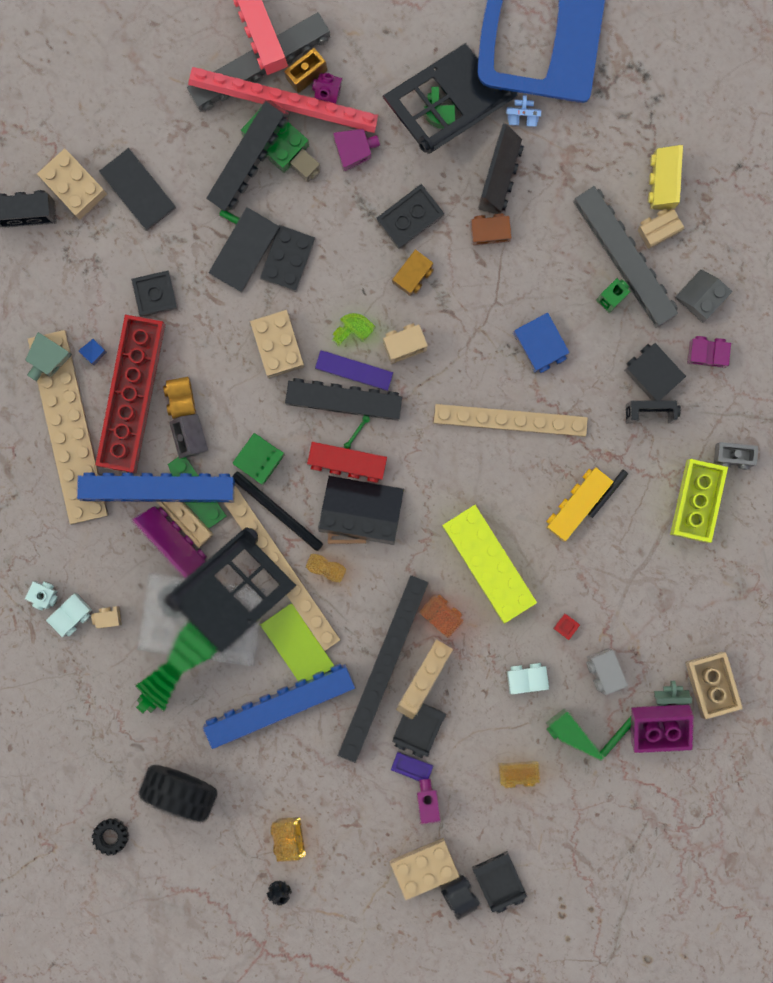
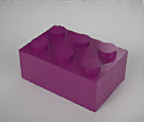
[631,705,693,753]

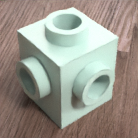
[25,581,58,611]

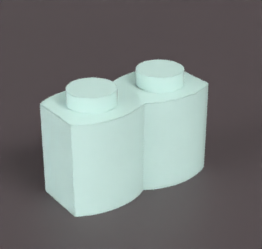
[46,593,92,637]
[507,663,549,694]

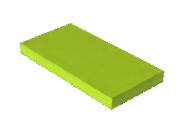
[260,603,334,681]

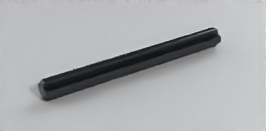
[232,472,323,551]

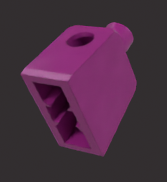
[333,129,380,172]
[417,779,440,824]

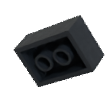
[0,190,56,228]

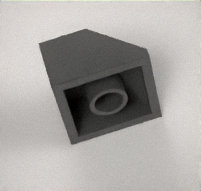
[675,269,733,323]

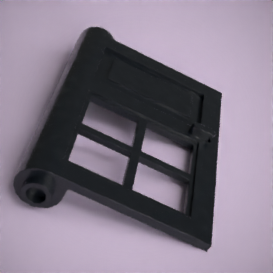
[382,43,518,154]
[164,527,296,654]

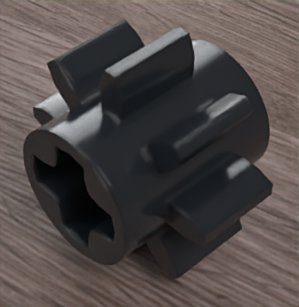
[266,881,292,905]

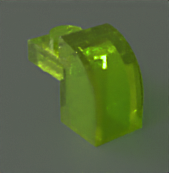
[332,313,375,346]

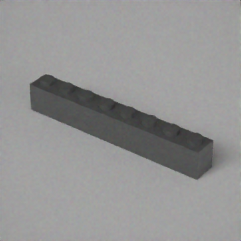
[187,12,330,111]
[573,186,678,328]

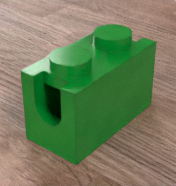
[596,278,631,313]

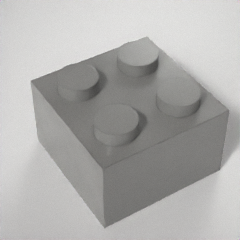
[586,648,628,695]

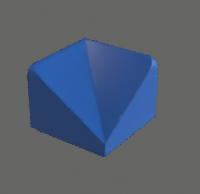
[78,339,107,365]

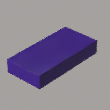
[391,752,433,781]

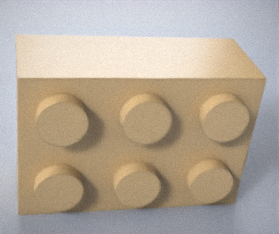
[37,148,107,220]
[250,310,304,379]
[685,652,743,720]
[390,838,459,900]

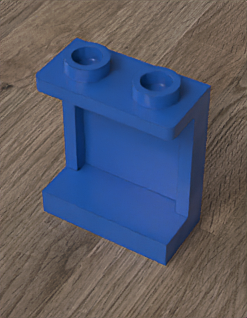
[513,312,570,373]

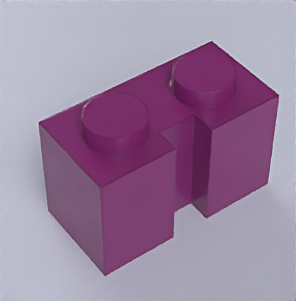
[687,336,731,368]

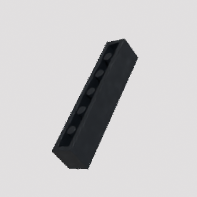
[206,100,290,211]
[285,378,403,421]

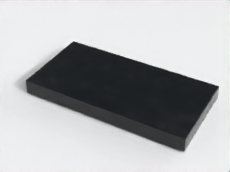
[99,148,176,231]
[209,207,280,293]

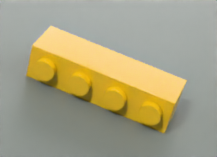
[546,467,614,542]

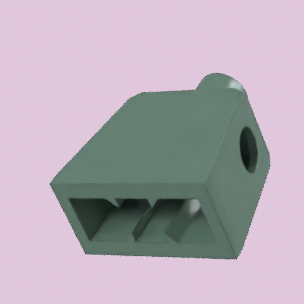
[25,332,72,382]

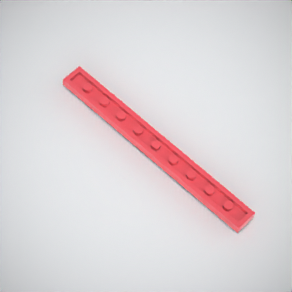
[188,67,378,133]

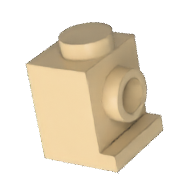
[91,606,122,629]

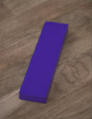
[315,350,393,391]

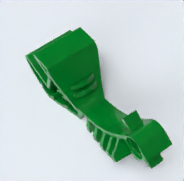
[135,622,218,714]

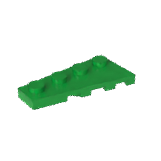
[168,457,227,529]

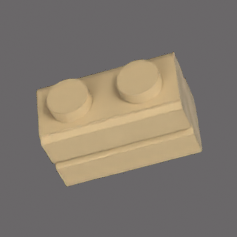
[638,208,684,249]

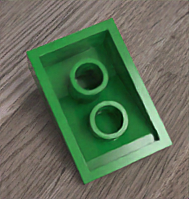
[546,709,604,760]

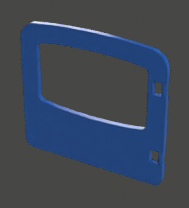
[477,0,605,103]

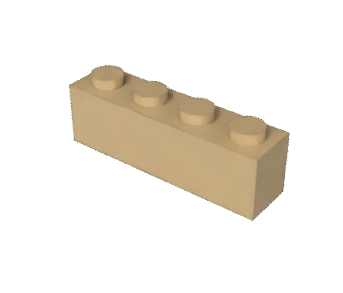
[396,639,453,720]

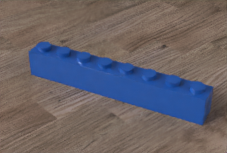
[77,472,235,503]
[203,663,355,749]

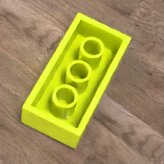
[670,459,728,543]

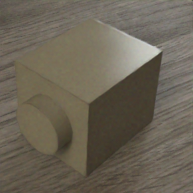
[290,149,320,182]

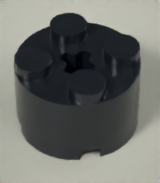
[439,874,481,921]

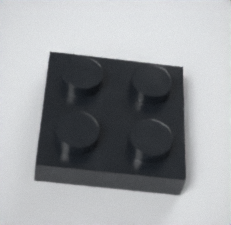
[131,270,178,317]

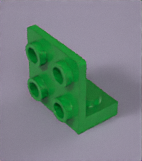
[233,433,285,485]

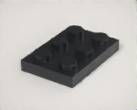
[376,184,445,249]
[260,225,315,292]

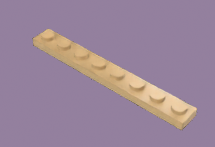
[434,404,588,437]

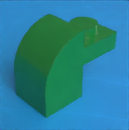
[424,87,455,129]

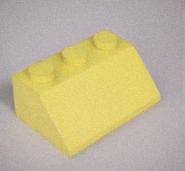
[648,145,683,210]

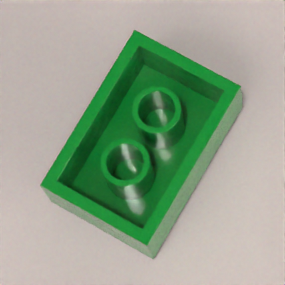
[241,108,310,173]

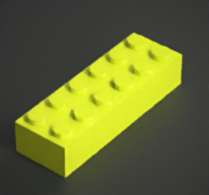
[442,505,537,624]

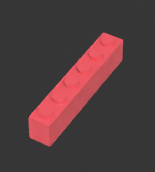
[233,0,288,75]

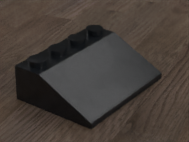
[478,123,524,214]
[318,476,404,545]

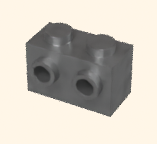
[169,414,208,459]
[714,442,758,470]

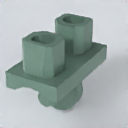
[654,681,692,706]

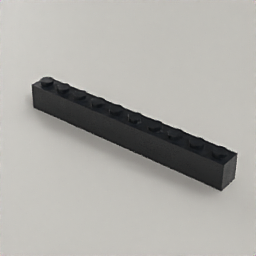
[338,575,429,763]

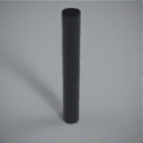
[587,469,628,518]

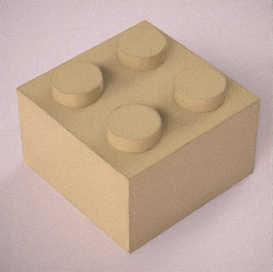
[383,323,428,364]

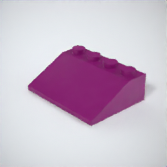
[131,506,207,578]

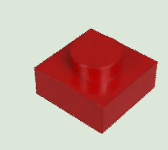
[553,613,580,640]

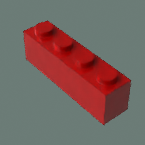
[307,442,387,483]

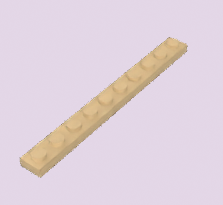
[223,486,340,651]

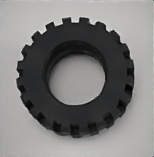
[138,765,218,823]

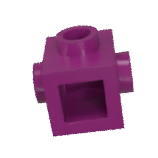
[312,73,342,104]

